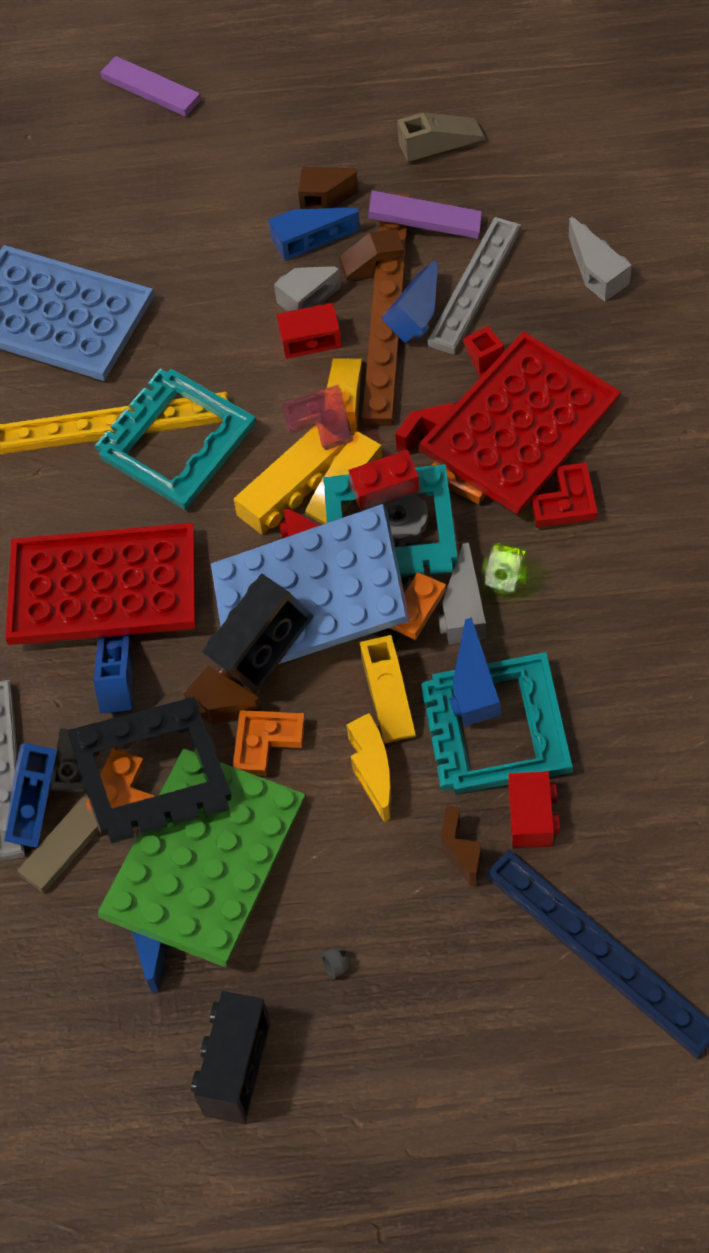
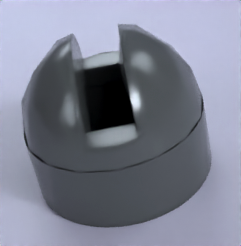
[321,947,350,979]

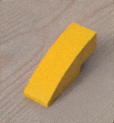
[305,431,383,525]
[346,713,392,822]

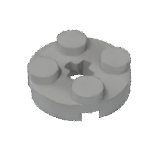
[383,494,428,545]

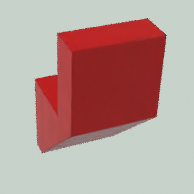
[463,326,504,378]
[395,403,455,452]

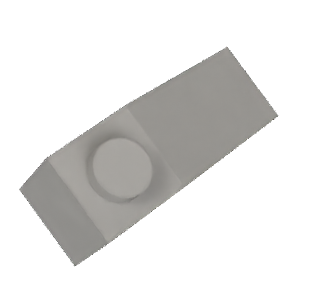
[438,543,486,645]

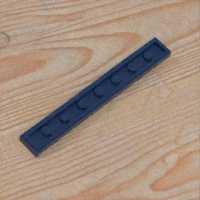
[486,850,709,1060]

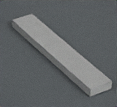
[428,217,521,355]
[0,680,26,862]

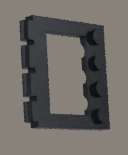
[67,697,231,844]

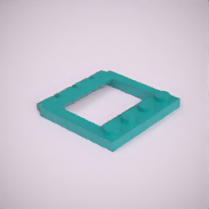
[94,368,257,511]
[323,464,458,578]
[421,652,573,795]

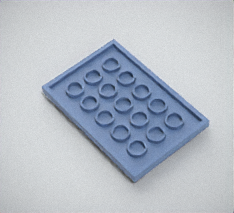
[0,245,154,381]
[211,504,410,679]

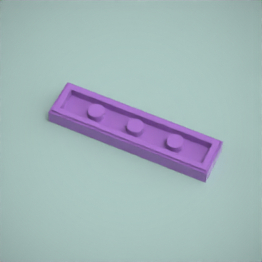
[100,56,201,117]
[368,191,482,239]

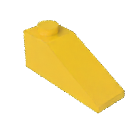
[325,358,362,433]

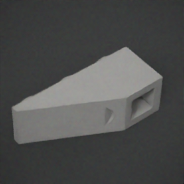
[568,217,632,302]

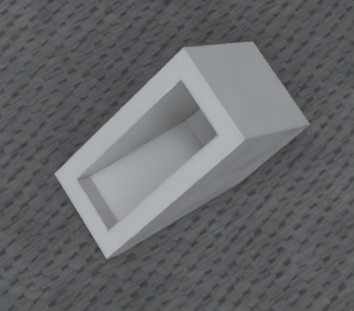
[274,266,341,311]

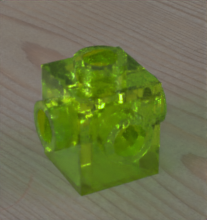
[481,543,529,594]

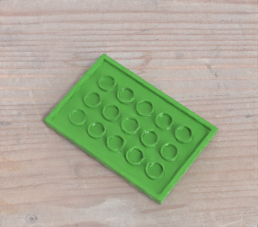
[98,748,305,968]

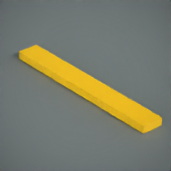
[0,392,228,454]

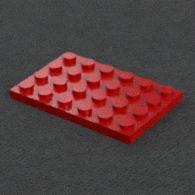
[418,331,621,515]
[5,523,196,645]

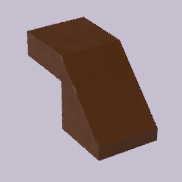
[339,229,404,281]
[441,806,482,887]

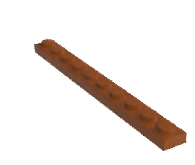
[362,194,410,426]

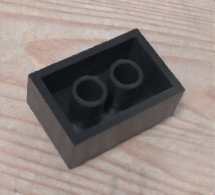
[202,573,314,693]
[191,991,271,1125]

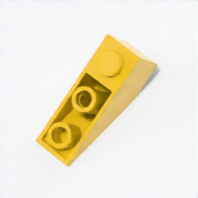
[360,635,416,744]

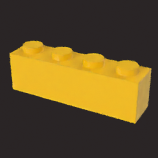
[233,423,345,536]

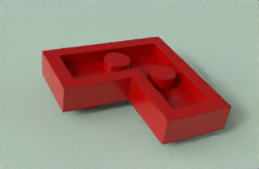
[531,462,598,528]

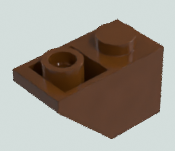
[298,167,358,209]
[184,665,262,724]

